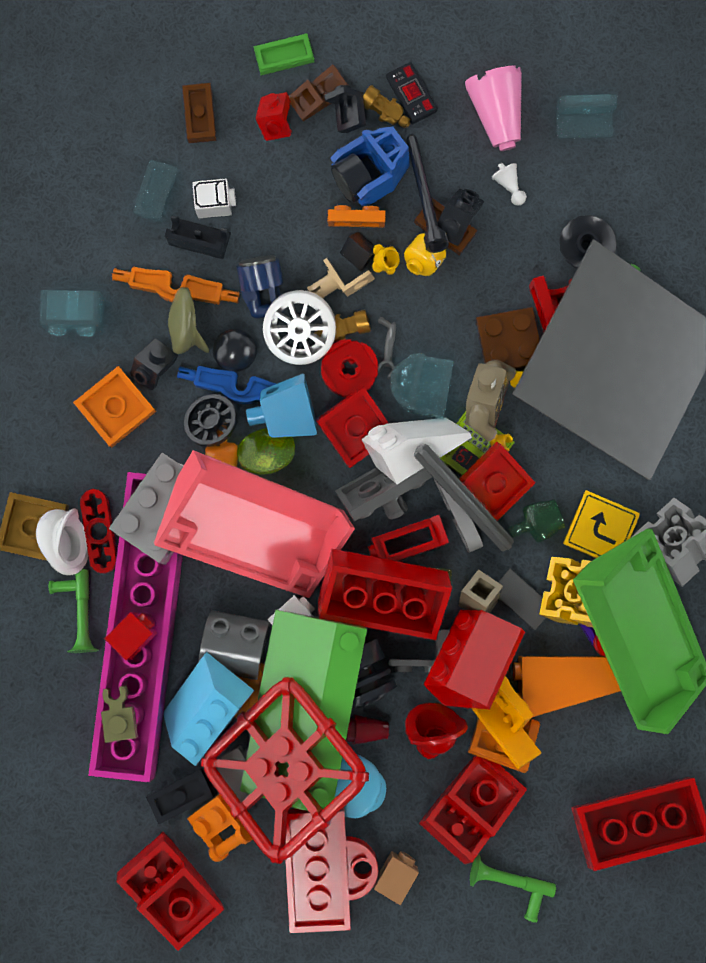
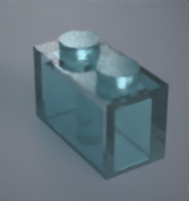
[39,290,105,336]

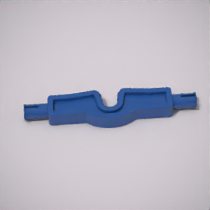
[177,366,276,404]

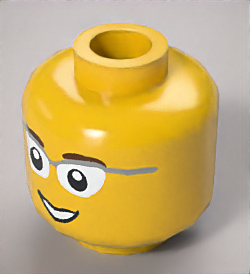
[404,233,446,276]

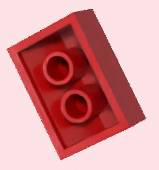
[423,610,525,710]

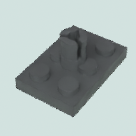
[335,467,432,521]

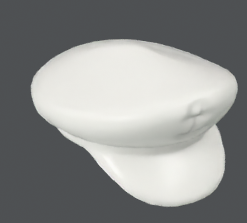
[36,508,88,575]

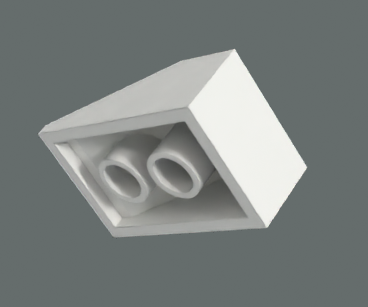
[362,418,472,484]

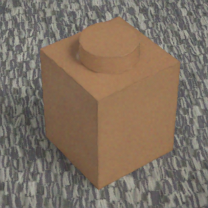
[374,851,419,905]

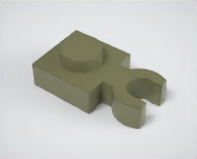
[101,686,138,743]

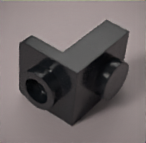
[324,85,366,133]
[130,338,178,390]

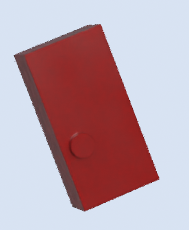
[318,549,452,640]
[571,777,706,871]

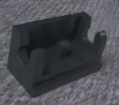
[165,215,231,259]

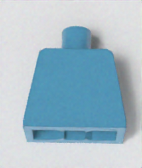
[246,374,317,438]

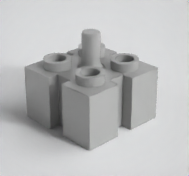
[631,498,706,587]

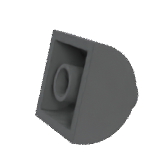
[198,610,270,680]

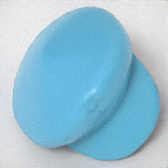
[335,754,386,818]

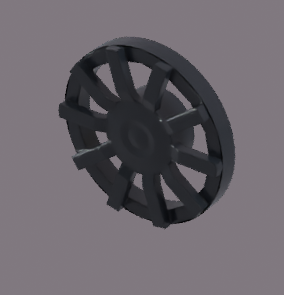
[184,394,238,447]

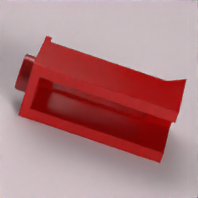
[368,515,449,561]

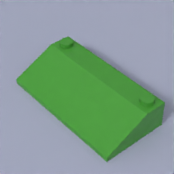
[573,529,706,734]
[240,609,367,811]

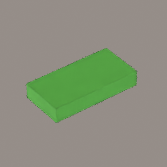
[253,34,314,75]

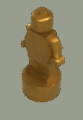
[363,85,410,128]
[314,309,371,342]

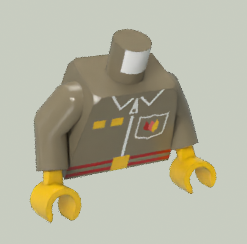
[465,359,524,451]

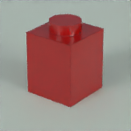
[104,612,158,661]

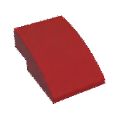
[419,755,527,864]
[117,832,225,951]

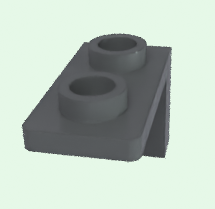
[388,630,449,672]

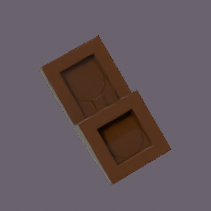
[289,64,349,121]

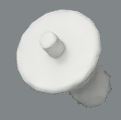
[492,163,527,206]

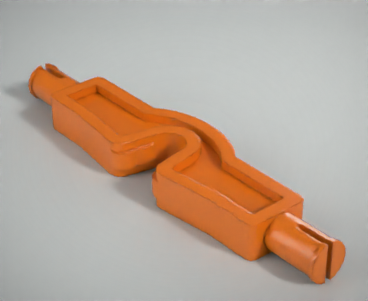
[112,267,240,305]

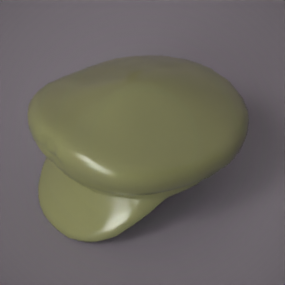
[168,287,209,354]

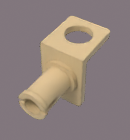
[307,258,375,298]

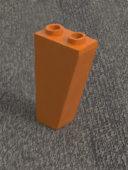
[513,656,621,717]

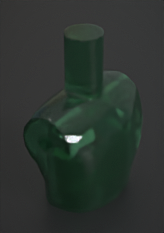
[508,499,566,542]

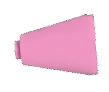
[465,66,522,151]

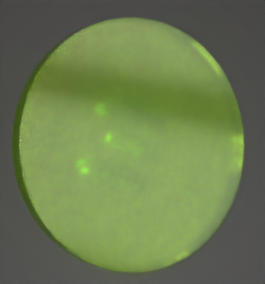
[237,428,296,474]

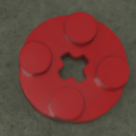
[321,339,378,398]

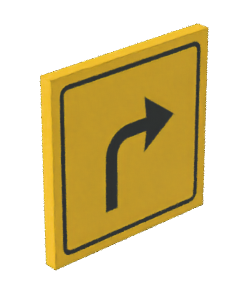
[563,490,640,558]

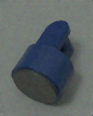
[236,255,283,320]

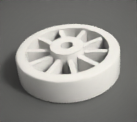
[263,290,336,365]

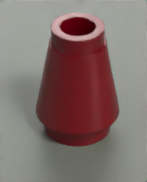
[346,714,389,745]

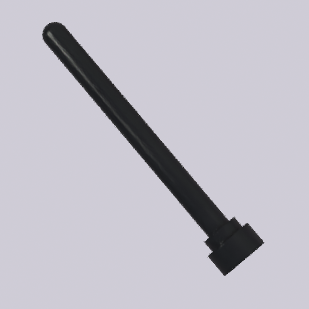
[406,135,449,253]

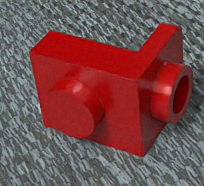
[255,92,291,141]

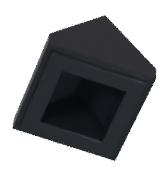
[340,232,375,271]

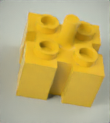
[539,557,593,627]

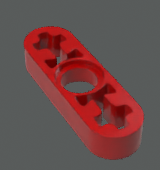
[80,489,117,573]

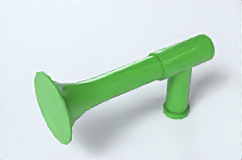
[48,569,99,653]
[470,854,556,922]

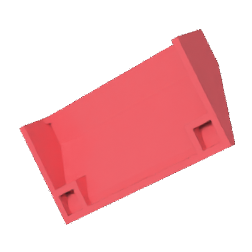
[154,450,355,598]

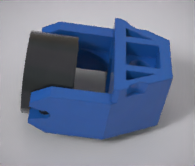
[330,126,410,206]

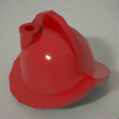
[405,702,468,759]

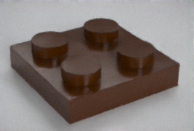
[476,307,540,369]

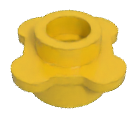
[372,244,400,275]

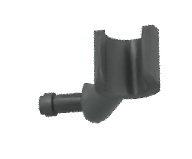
[378,317,396,380]

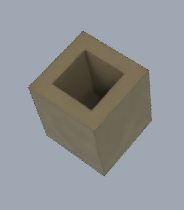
[459,569,503,613]

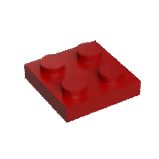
[315,386,389,468]
[459,441,535,521]

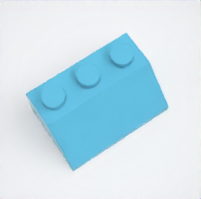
[163,652,254,766]

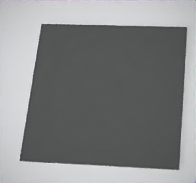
[512,240,706,480]

